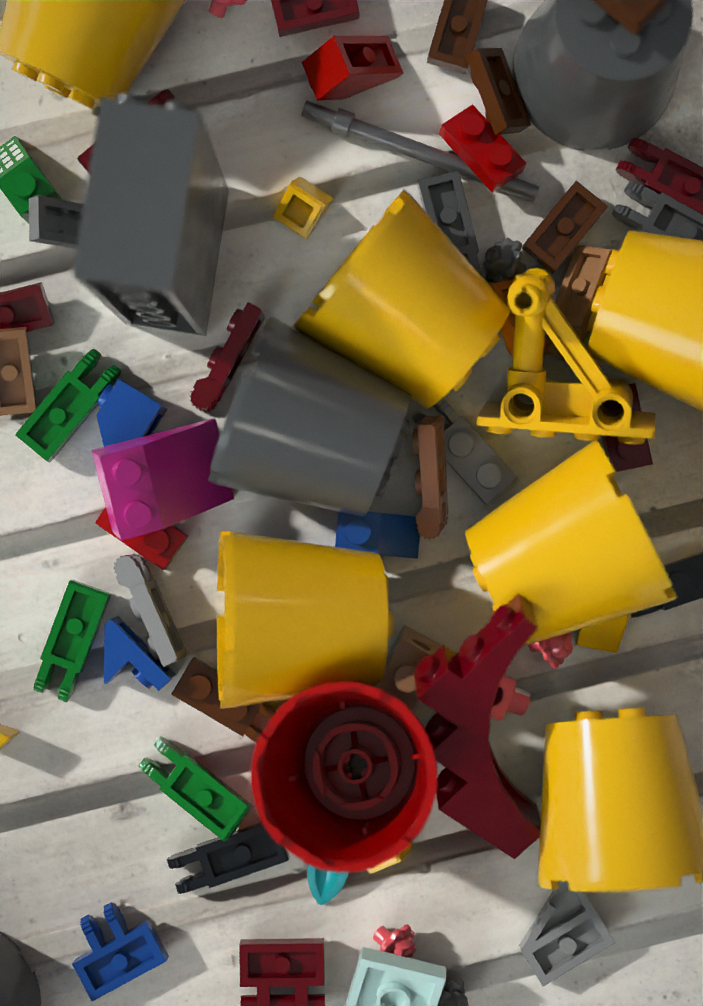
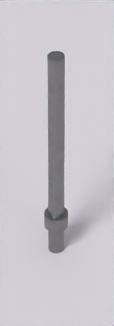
[301,101,540,202]

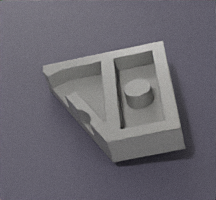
[519,881,615,987]

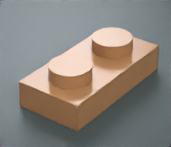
[0,327,37,416]

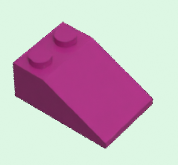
[91,418,234,541]

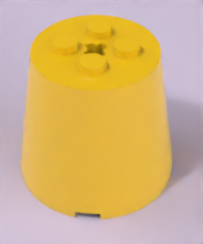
[0,0,186,110]
[293,189,510,409]
[587,230,703,412]
[465,440,677,646]
[217,531,393,708]
[538,707,703,891]

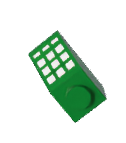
[0,136,63,224]

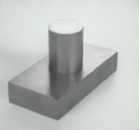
[29,195,84,249]

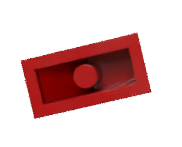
[301,36,404,101]

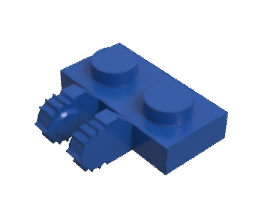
[72,902,169,1001]

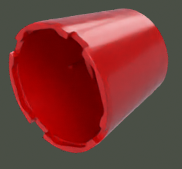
[251,682,437,873]

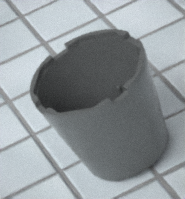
[513,0,693,150]
[208,317,411,517]

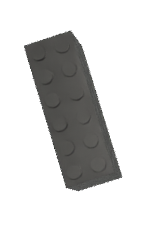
[73,94,229,336]

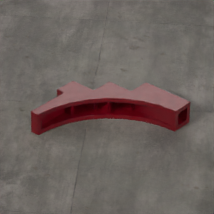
[414,594,541,859]

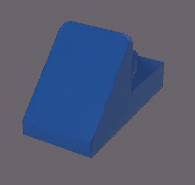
[104,616,176,691]

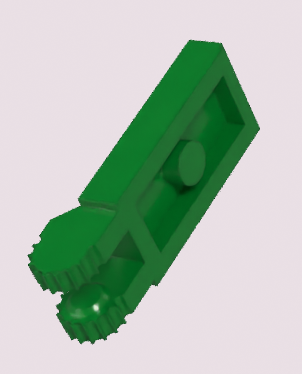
[15,348,121,462]
[33,579,112,702]
[139,737,253,842]

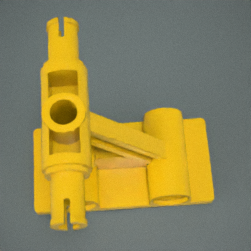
[476,268,656,444]

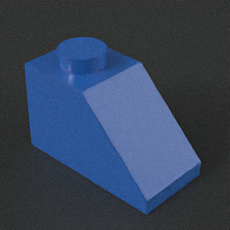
[96,379,168,447]
[335,512,420,559]

